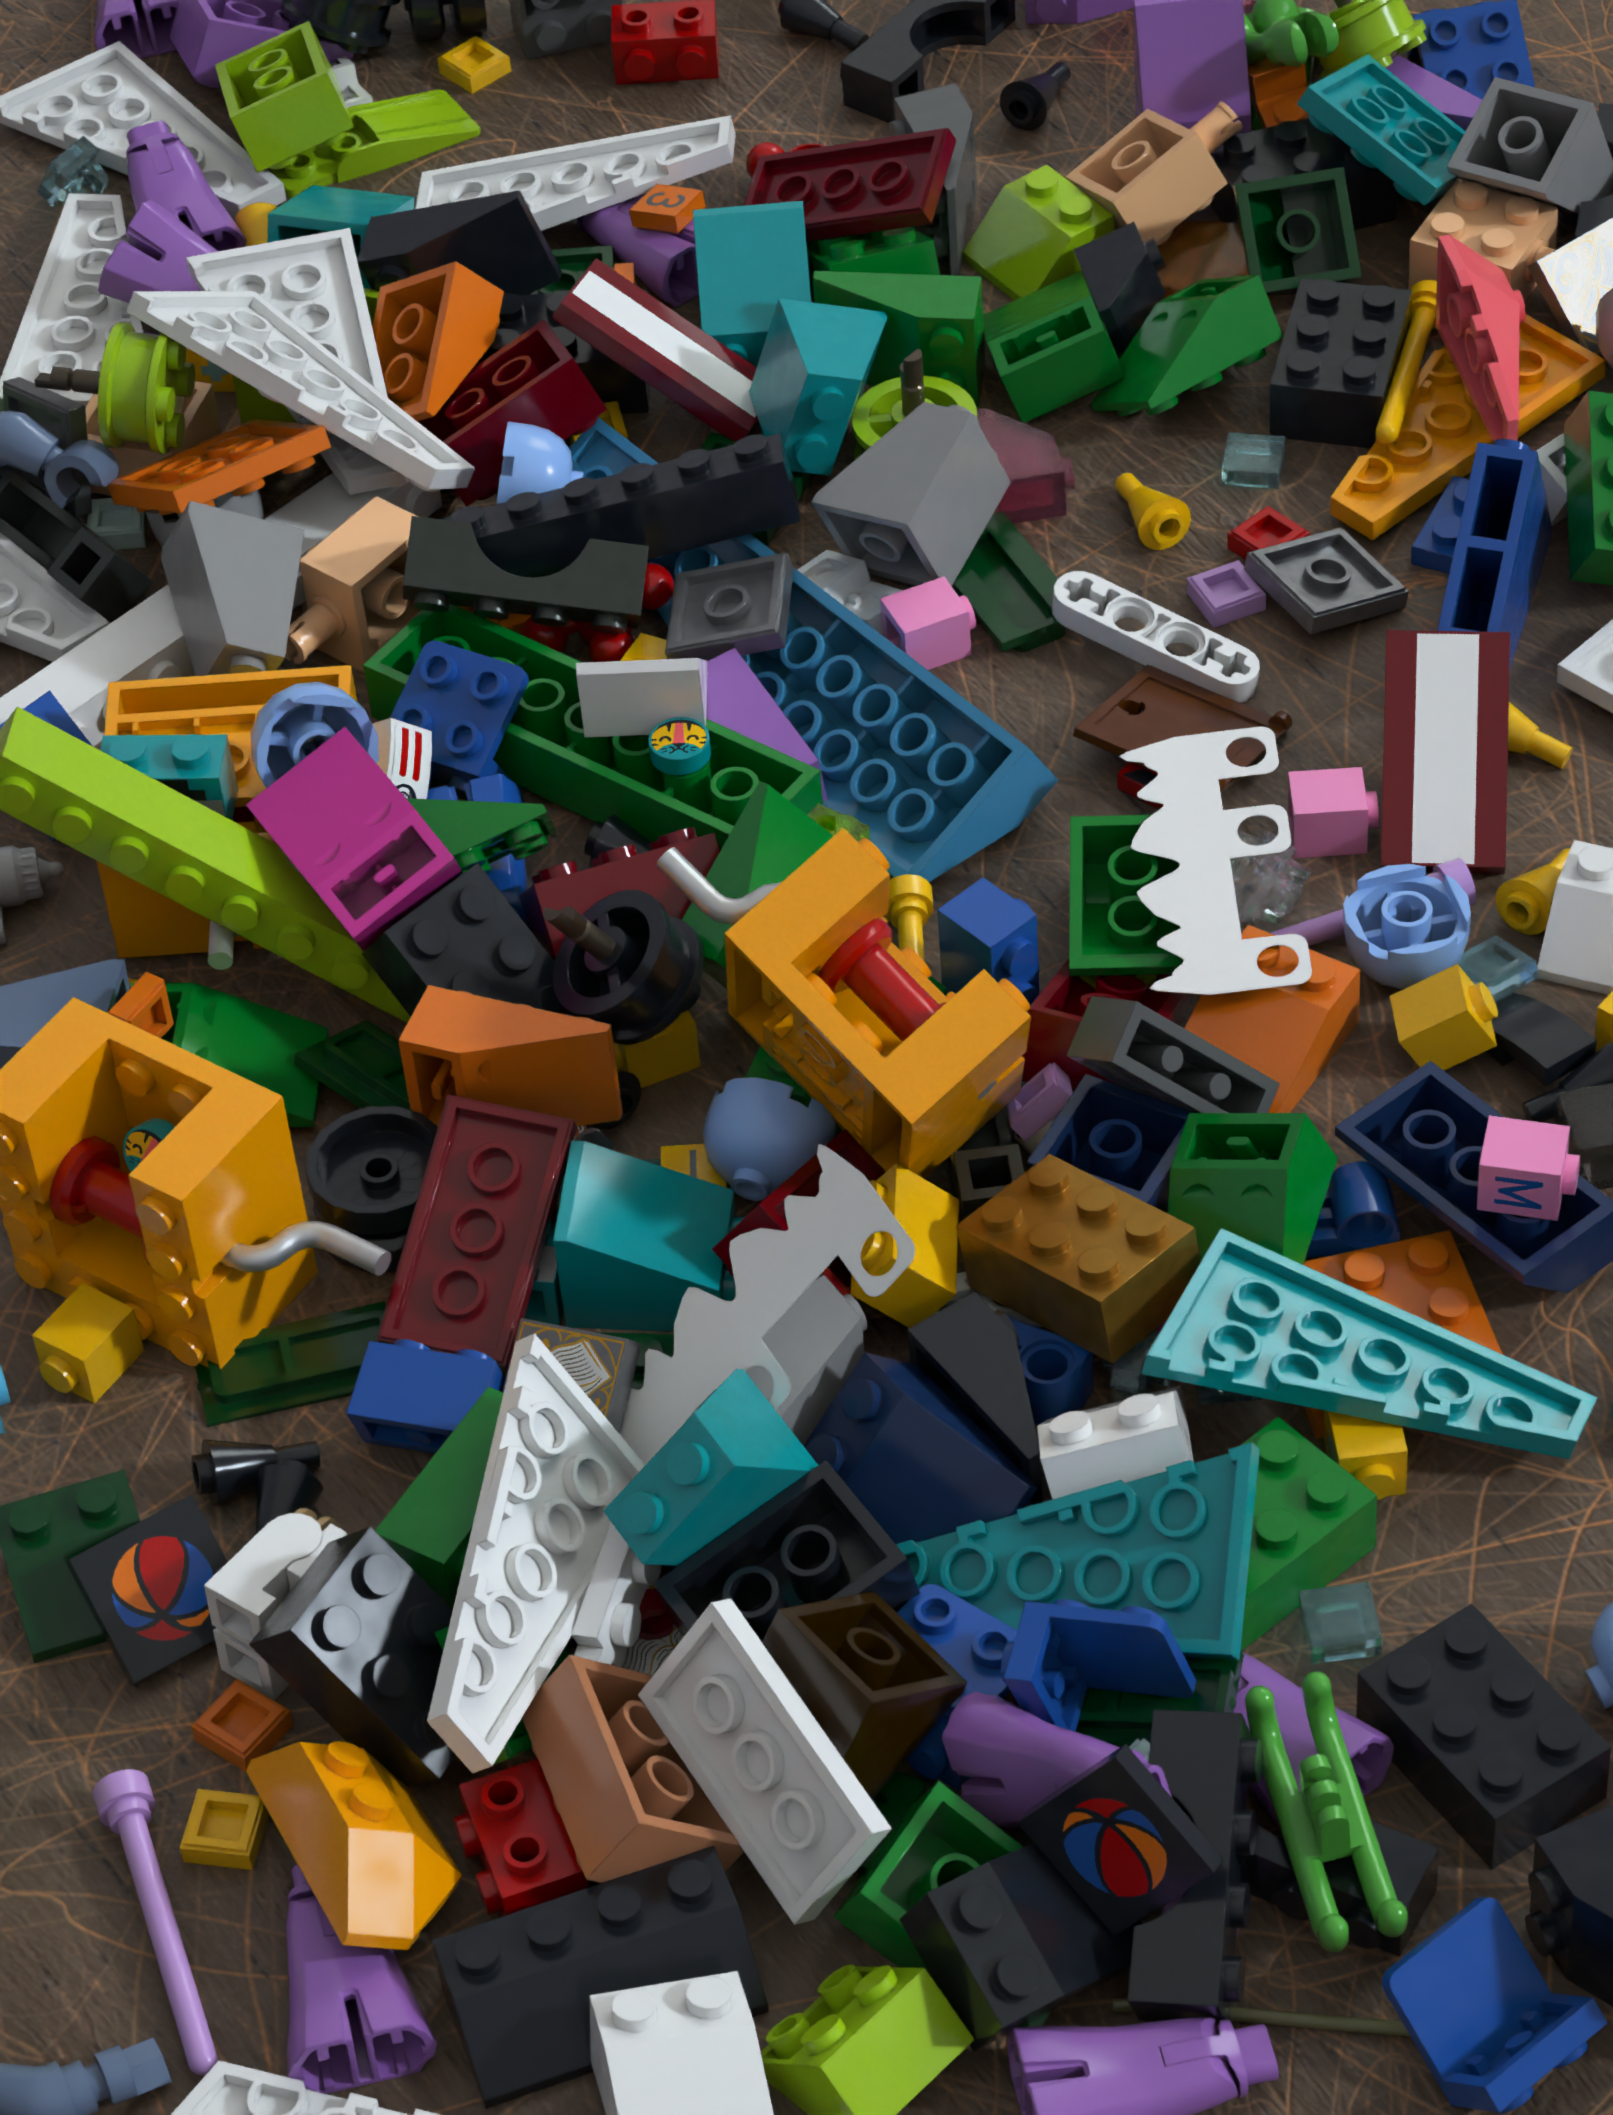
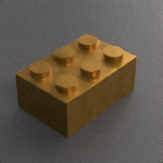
[956,1154,1201,1364]

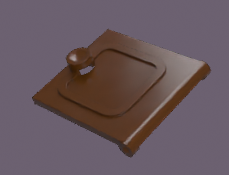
[1073,664,1292,792]

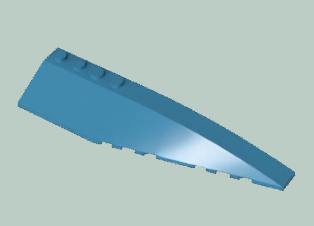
[569,417,1059,882]

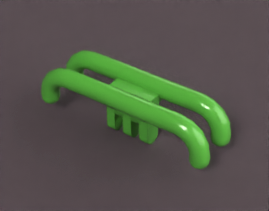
[1245,1671,1408,1952]

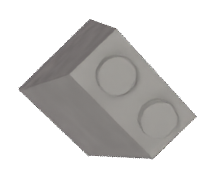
[1447,77,1613,216]
[811,402,1011,586]
[161,501,305,676]
[703,1275,867,1446]

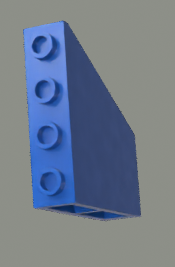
[1437,439,1553,671]

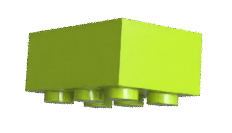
[215,21,354,173]

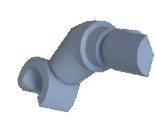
[0,411,119,509]
[0,2037,172,2115]

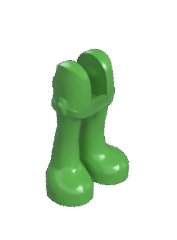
[1244,0,1339,66]

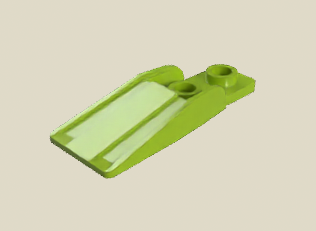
[268,90,481,199]

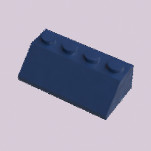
[1335,1061,1613,1293]

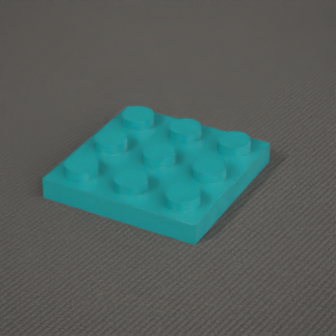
[1297,54,1465,206]

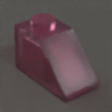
[977,408,1075,524]

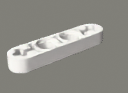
[1052,571,1260,703]

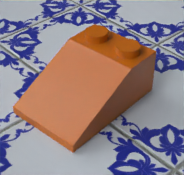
[372,261,504,422]
[1184,925,1360,1113]

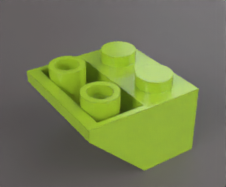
[761,1964,975,2115]

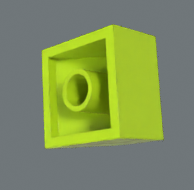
[963,165,1115,301]

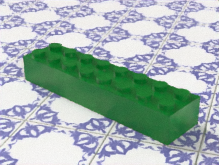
[363,605,824,851]

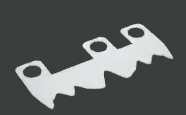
[1119,726,1312,995]
[619,1144,915,1465]

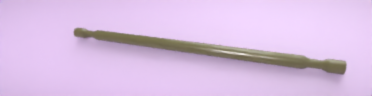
[1113,1997,1411,2037]

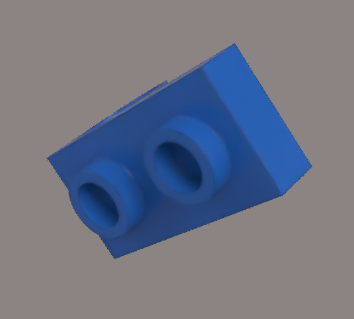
[1306,1161,1400,1258]
[1006,1314,1094,1425]

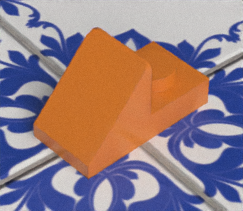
[1248,58,1308,128]

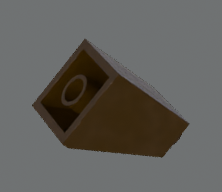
[762,1591,968,1799]

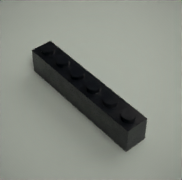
[441,433,801,578]

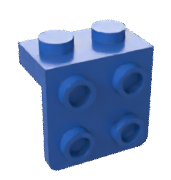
[1406,0,1535,100]
[390,640,529,801]
[897,1584,1017,1792]
[1001,1599,1196,1732]
[1382,1897,1608,2114]

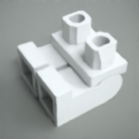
[204,1513,347,1701]

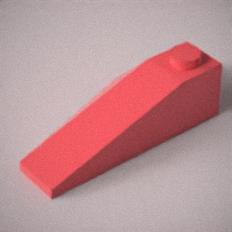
[1435,235,1526,443]

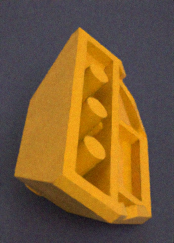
[246,1741,462,1950]

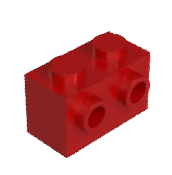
[611,0,719,85]
[453,1759,589,1917]

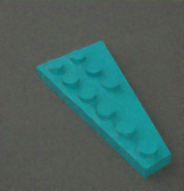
[1141,1228,1598,1459]
[896,1442,1260,1660]

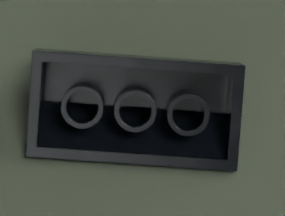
[432,1846,769,2109]

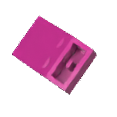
[246,727,463,952]

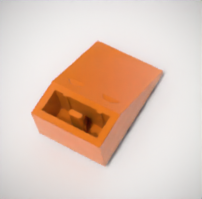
[398,985,623,1126]

